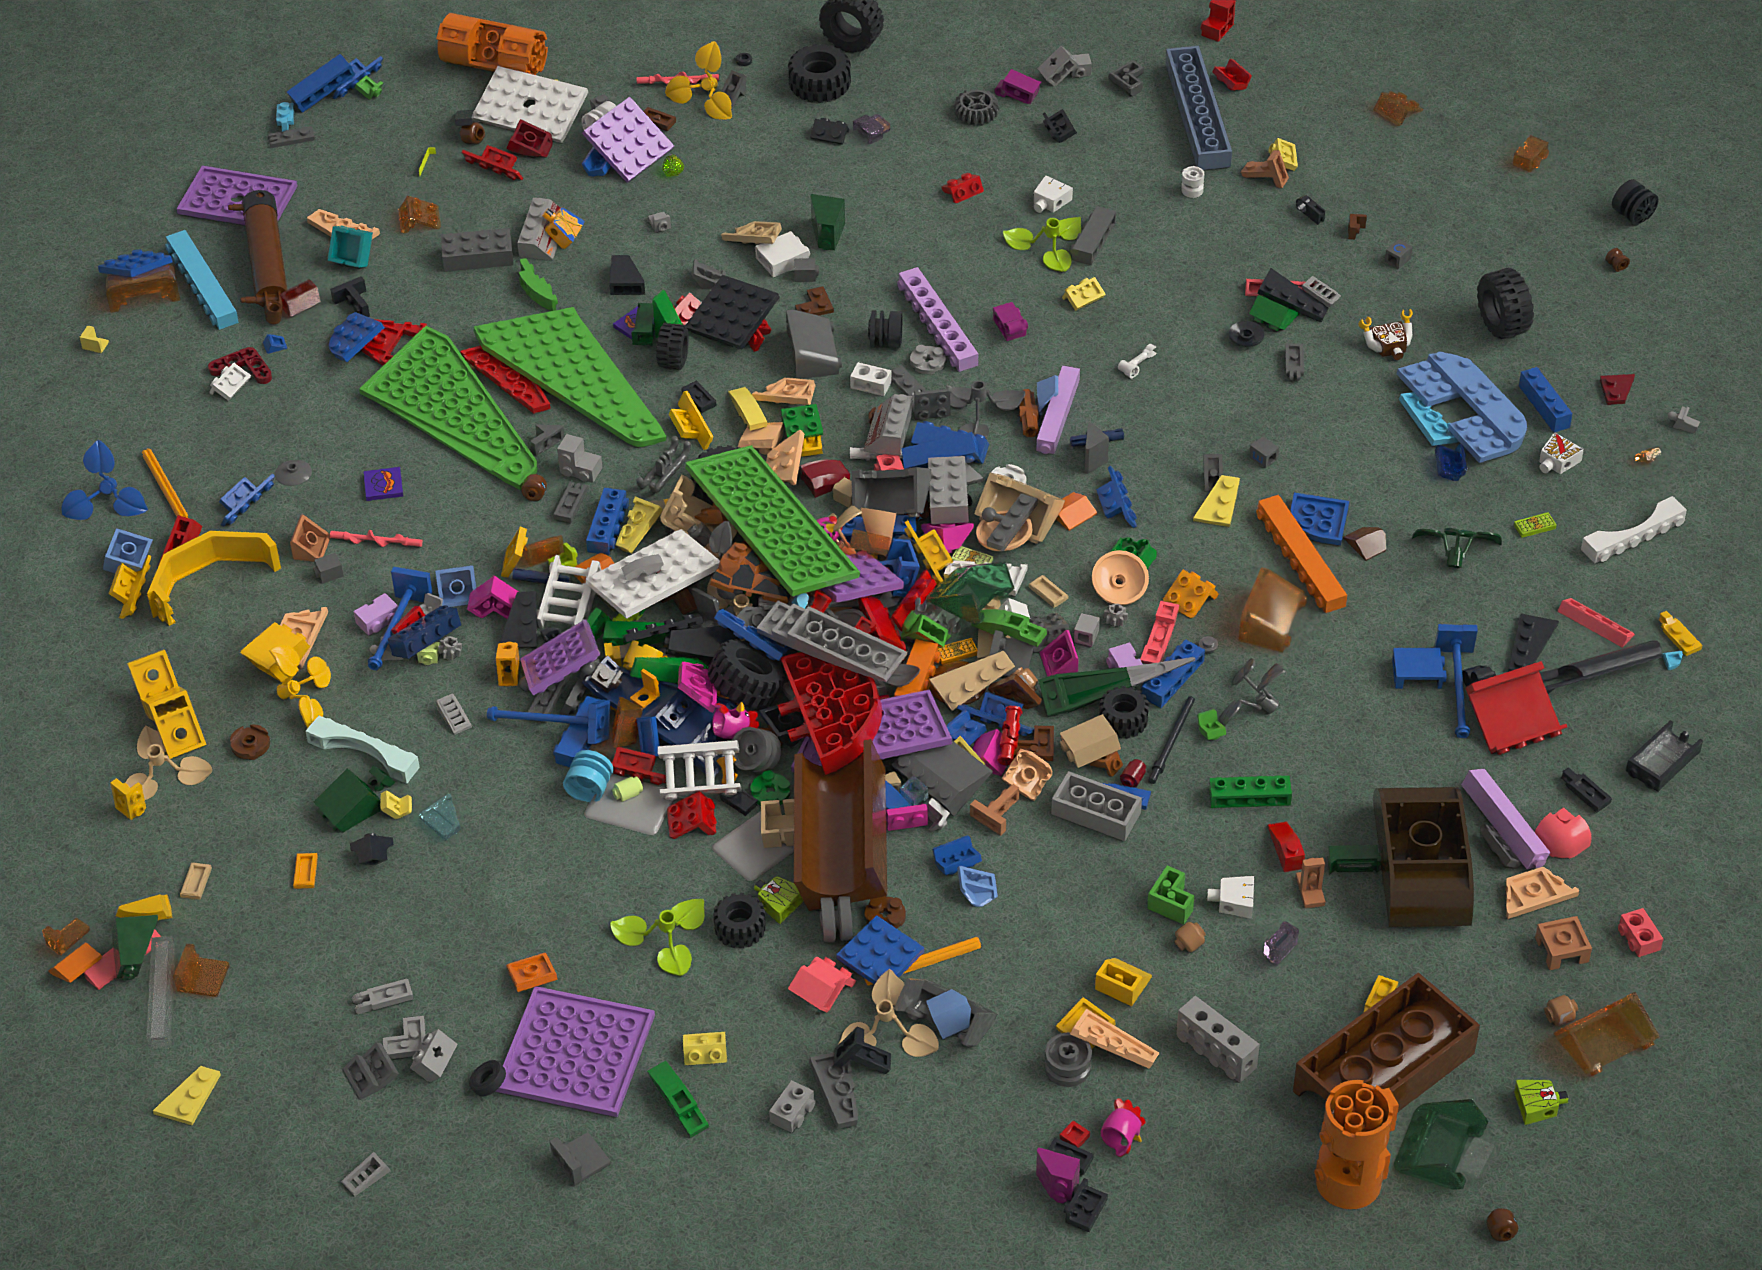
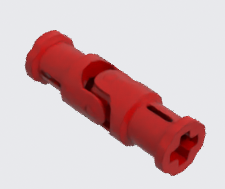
[997,706,1023,766]

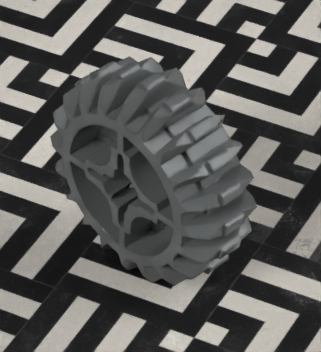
[954,89,999,126]

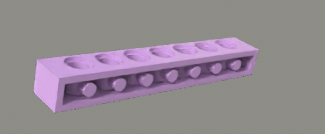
[897,267,978,372]

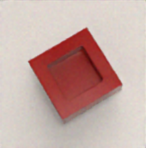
[1060,1121,1090,1148]

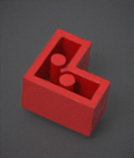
[1200,0,1236,42]

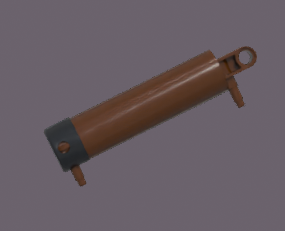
[228,190,289,324]

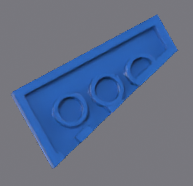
[714,609,791,661]

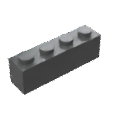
[1070,206,1116,265]

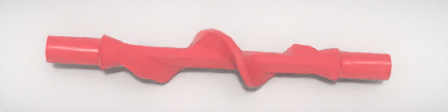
[637,72,719,85]
[330,530,422,547]

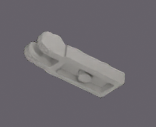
[352,979,413,1014]

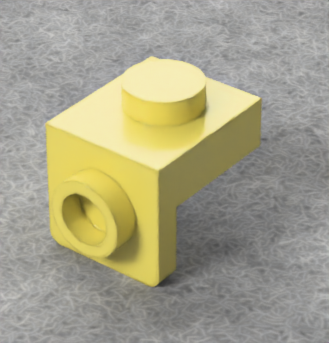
[380,790,412,819]

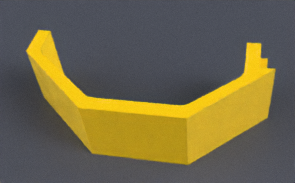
[147,531,281,626]

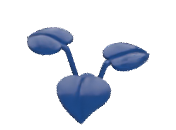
[62,440,148,520]

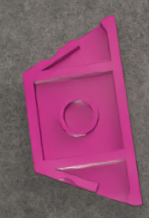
[678,662,717,713]

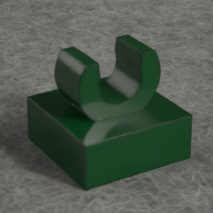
[368,765,396,791]

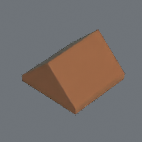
[290,514,330,562]

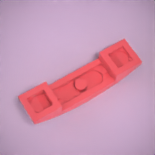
[1140,601,1179,664]

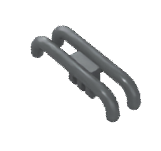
[636,436,691,493]

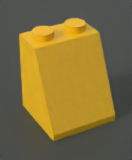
[240,622,310,682]

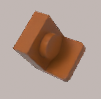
[1089,751,1123,777]

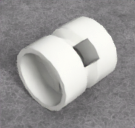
[1181,166,1204,198]

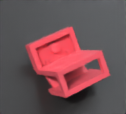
[788,957,856,1013]

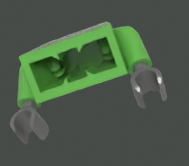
[901,597,961,648]

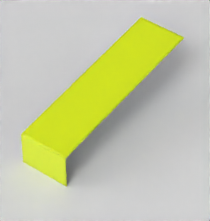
[419,147,436,176]

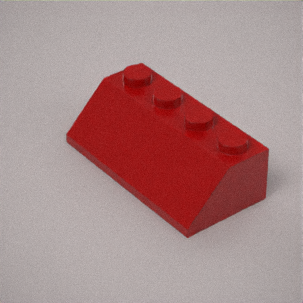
[858,595,906,661]

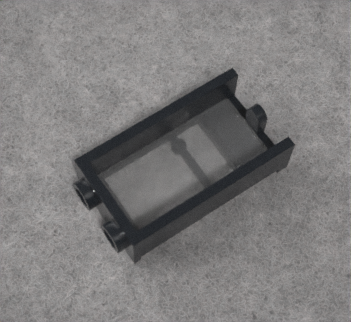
[1626,720,1703,792]

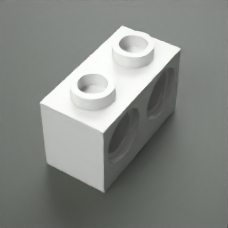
[850,362,892,396]

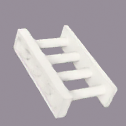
[537,555,601,628]
[658,740,742,800]

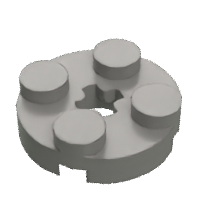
[910,345,946,374]

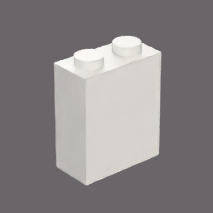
[755,231,810,277]

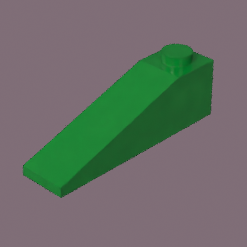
[603,621,683,649]
[630,657,708,684]

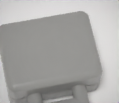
[584,773,673,835]
[712,811,794,881]

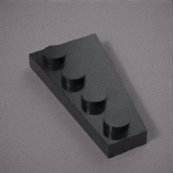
[1257,268,1329,322]
[622,614,704,642]
[1508,614,1559,672]

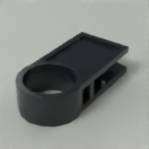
[1296,195,1326,225]
[719,789,758,816]

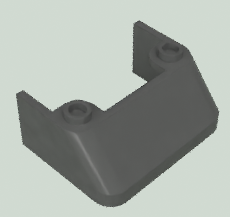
[894,978,998,1047]

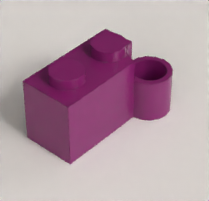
[994,69,1041,104]
[993,302,1028,341]

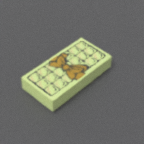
[952,546,993,565]

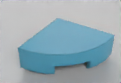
[1662,651,1683,670]

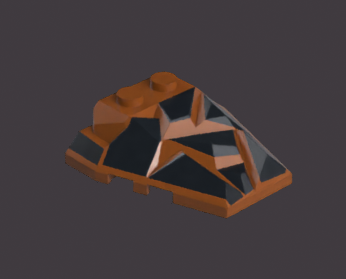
[710,542,793,605]

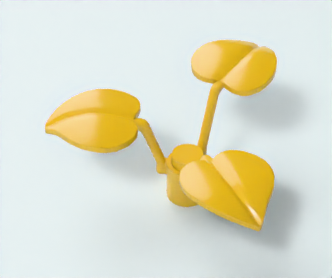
[665,41,732,119]
[269,645,331,729]

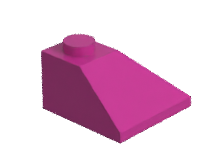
[921,522,974,553]

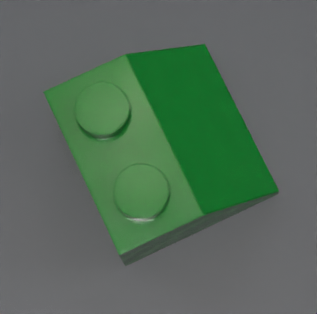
[1249,295,1300,331]

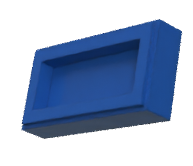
[637,716,660,756]

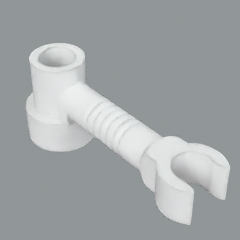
[1118,344,1157,379]

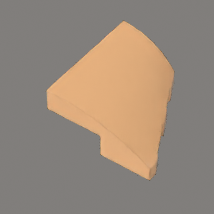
[861,508,896,551]

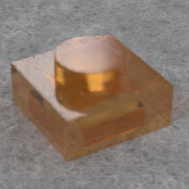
[1635,447,1661,463]

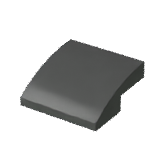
[343,1042,399,1099]

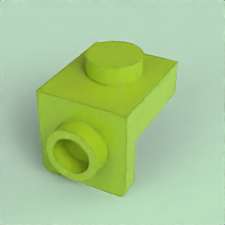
[548,542,578,567]

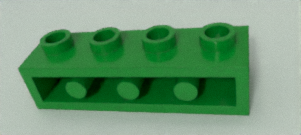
[1209,775,1292,808]

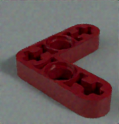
[208,347,272,384]

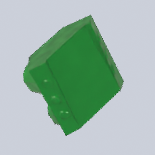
[1110,537,1157,569]

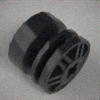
[1612,179,1659,225]
[868,310,903,348]

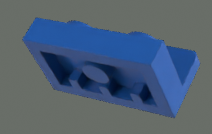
[946,710,987,746]

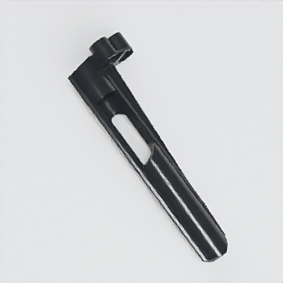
[1462,641,1662,694]

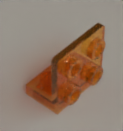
[1373,91,1423,126]
[399,195,441,233]
[173,944,229,997]

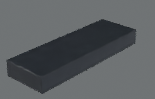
[455,110,474,126]

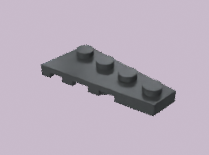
[809,1053,858,1129]

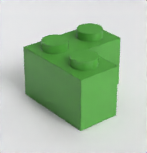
[1147,866,1194,925]

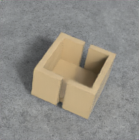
[761,799,794,848]

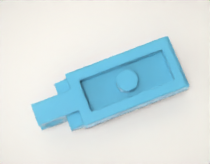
[276,102,294,132]

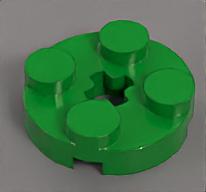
[750,771,790,806]

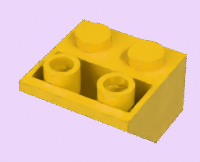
[1095,958,1152,1006]

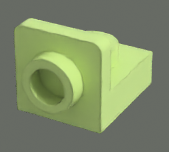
[417,642,440,665]

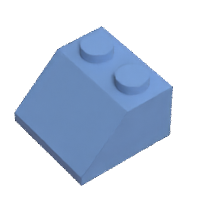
[103,528,153,573]
[435,565,476,607]

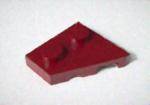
[1600,374,1635,405]

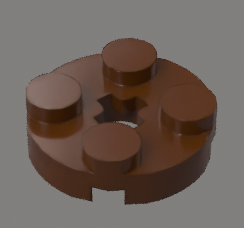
[230,724,270,760]
[865,896,906,928]

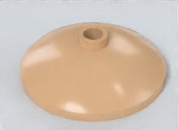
[976,510,1032,552]
[1092,551,1149,605]

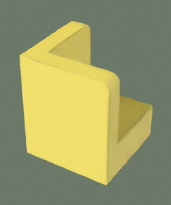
[80,326,109,353]

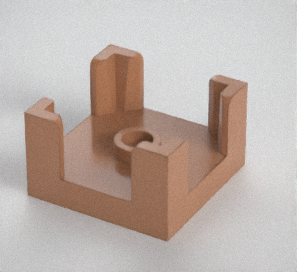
[1535,916,1592,970]

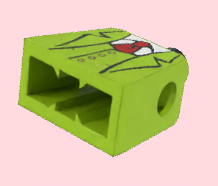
[754,877,803,924]
[1514,1080,1568,1125]

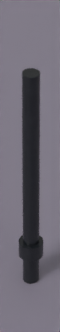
[1148,696,1195,784]

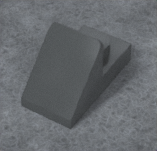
[721,70,746,107]
[530,424,564,456]
[1202,454,1223,491]

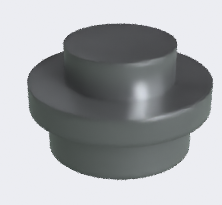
[1199,636,1218,653]

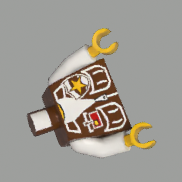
[1359,309,1413,360]

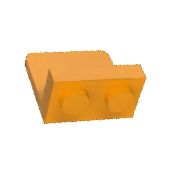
[1163,569,1219,618]

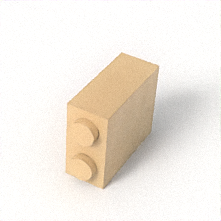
[1059,714,1121,768]

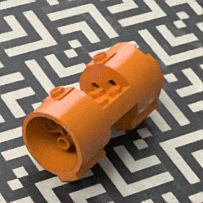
[436,13,548,76]
[1314,1080,1399,1209]

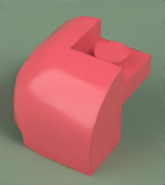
[1535,808,1591,859]

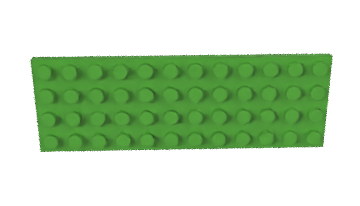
[685,445,860,596]

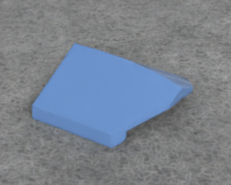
[1037,375,1058,416]
[957,866,998,907]
[926,989,971,1039]

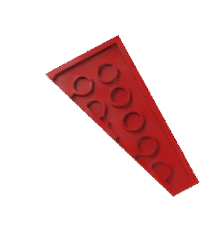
[460,345,550,414]

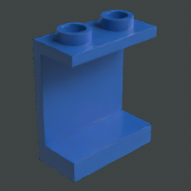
[884,538,920,597]
[1392,648,1447,689]

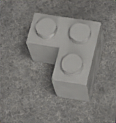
[557,434,602,482]

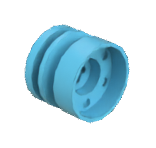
[563,750,613,802]

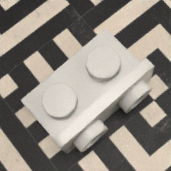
[210,363,251,401]

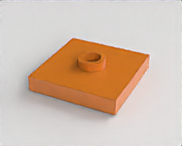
[506,953,558,992]

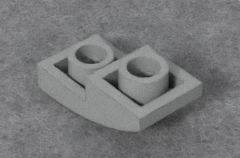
[621,554,664,581]

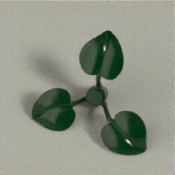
[1412,528,1502,568]

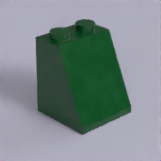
[810,194,845,250]
[314,768,381,833]
[112,915,158,981]

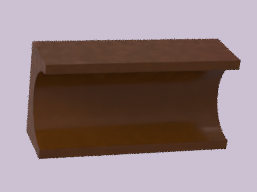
[794,739,887,911]
[1293,973,1480,1112]

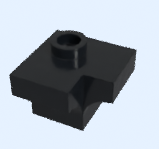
[350,833,394,865]

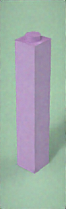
[1036,366,1080,454]
[1461,769,1550,869]

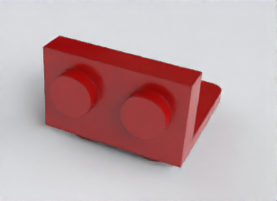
[667,791,717,839]

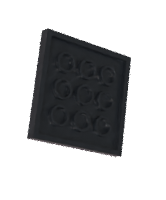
[686,275,780,350]

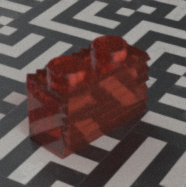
[280,279,321,317]

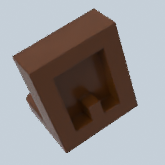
[1348,214,1367,240]

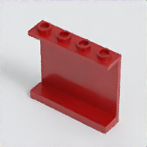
[1465,661,1567,755]

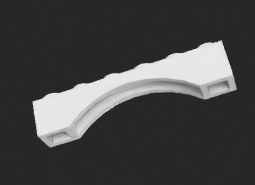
[1581,496,1687,563]

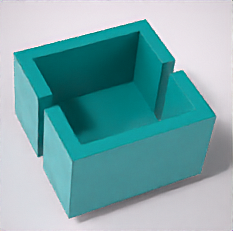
[328,226,373,268]

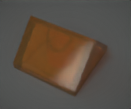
[522,535,564,567]
[611,697,643,747]

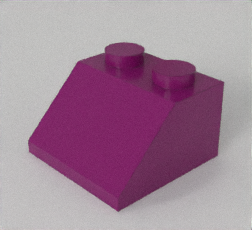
[1036,1147,1080,1203]

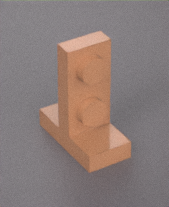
[1241,150,1289,188]
[970,784,1019,836]
[1296,857,1325,908]

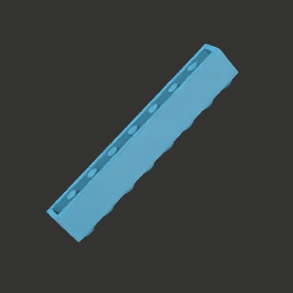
[165,230,239,330]

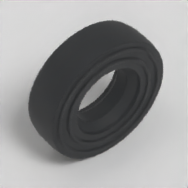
[469,1060,506,1097]

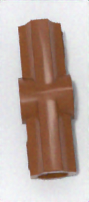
[1019,389,1039,437]

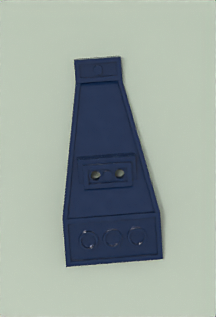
[582,655,738,777]

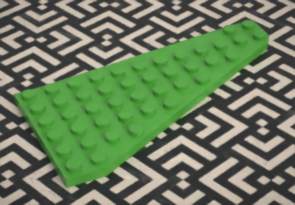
[474,307,666,447]
[359,326,538,490]

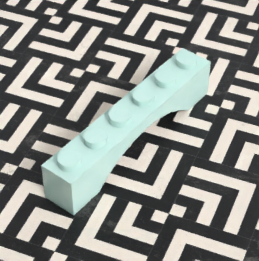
[306,716,420,784]

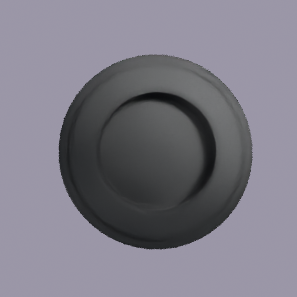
[736,53,752,66]

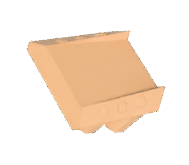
[738,422,784,455]
[1002,749,1053,801]

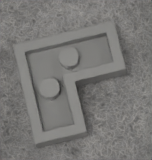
[383,1016,426,1059]

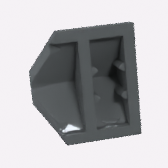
[692,259,726,289]

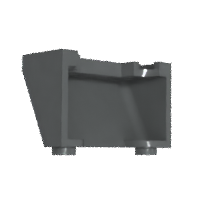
[786,309,842,379]
[851,467,931,517]

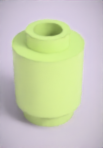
[612,776,643,802]

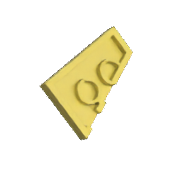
[1193,475,1240,527]
[615,497,663,554]
[153,1066,221,1125]

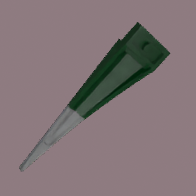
[1038,657,1196,717]

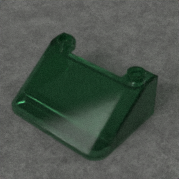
[926,562,1015,625]
[1394,1099,1489,1190]

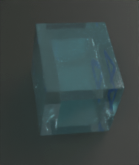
[900,775,928,806]

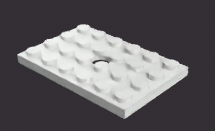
[473,66,588,143]
[586,529,720,618]

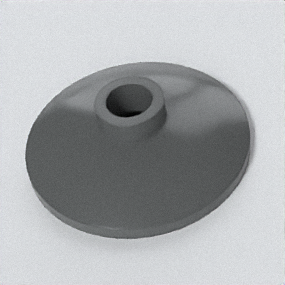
[275,460,312,486]

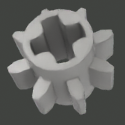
[1104,604,1128,627]
[438,636,462,660]

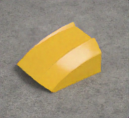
[116,894,172,920]

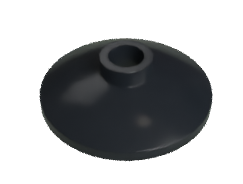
[1229,321,1265,347]

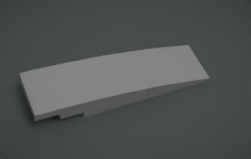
[757,601,907,682]

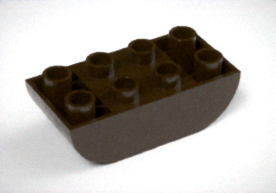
[1373,787,1474,927]

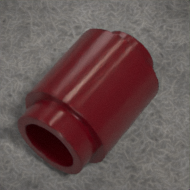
[1120,759,1146,788]

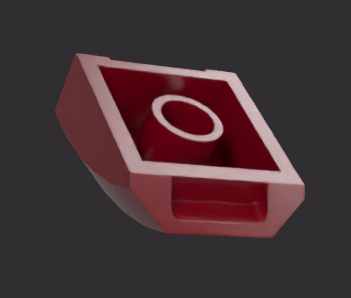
[506,119,553,157]
[798,460,851,498]

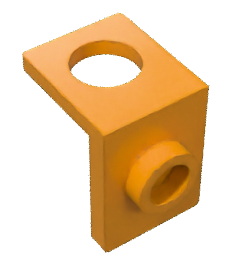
[630,669,660,708]

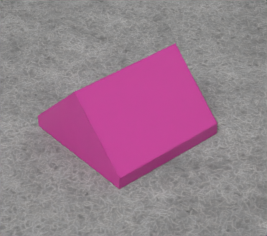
[1039,630,1079,677]
[972,729,1007,776]

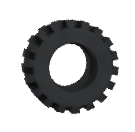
[656,323,689,369]
[1099,686,1149,739]
[713,893,766,949]

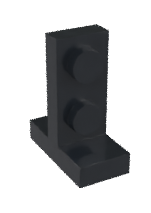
[330,276,370,317]
[834,1026,891,1074]

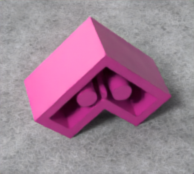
[467,576,519,619]

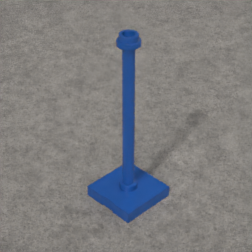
[368,567,433,670]
[1434,624,1478,738]
[487,700,610,744]

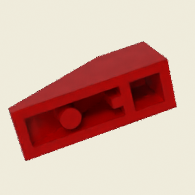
[158,515,202,566]
[1267,821,1305,872]

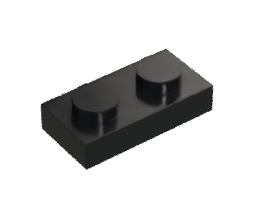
[682,380,717,413]
[1047,1137,1094,1175]

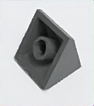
[1085,423,1109,474]

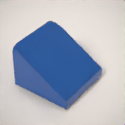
[263,334,287,354]

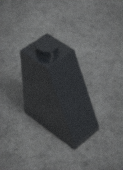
[609,255,645,295]

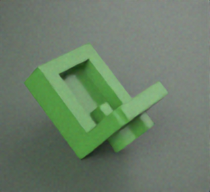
[355,75,383,99]
[1197,709,1226,740]

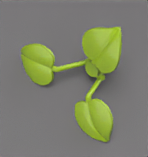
[1003,217,1081,272]
[610,899,705,976]

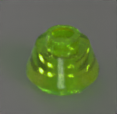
[662,154,684,177]

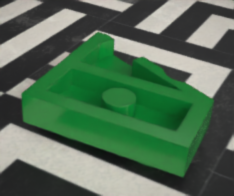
[587,607,612,640]

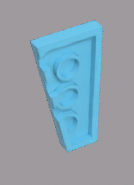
[1399,392,1459,446]

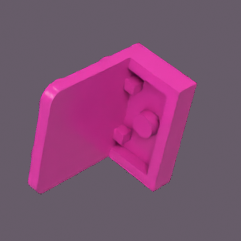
[886,793,928,831]

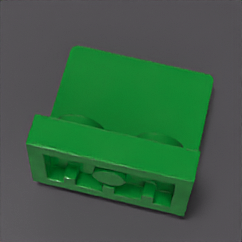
[781,404,823,438]

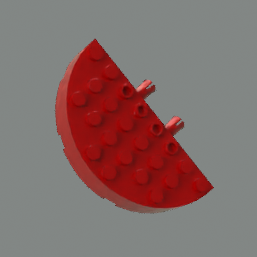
[777,652,882,775]

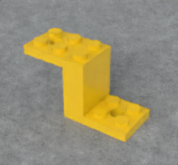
[127,649,206,759]

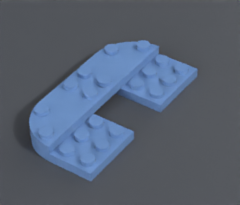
[1397,352,1527,463]

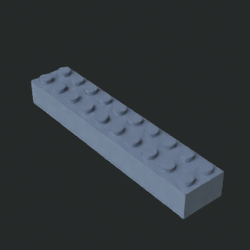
[1165,46,1232,170]

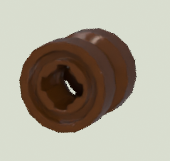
[1605,248,1630,272]

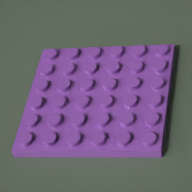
[495,986,655,1117]

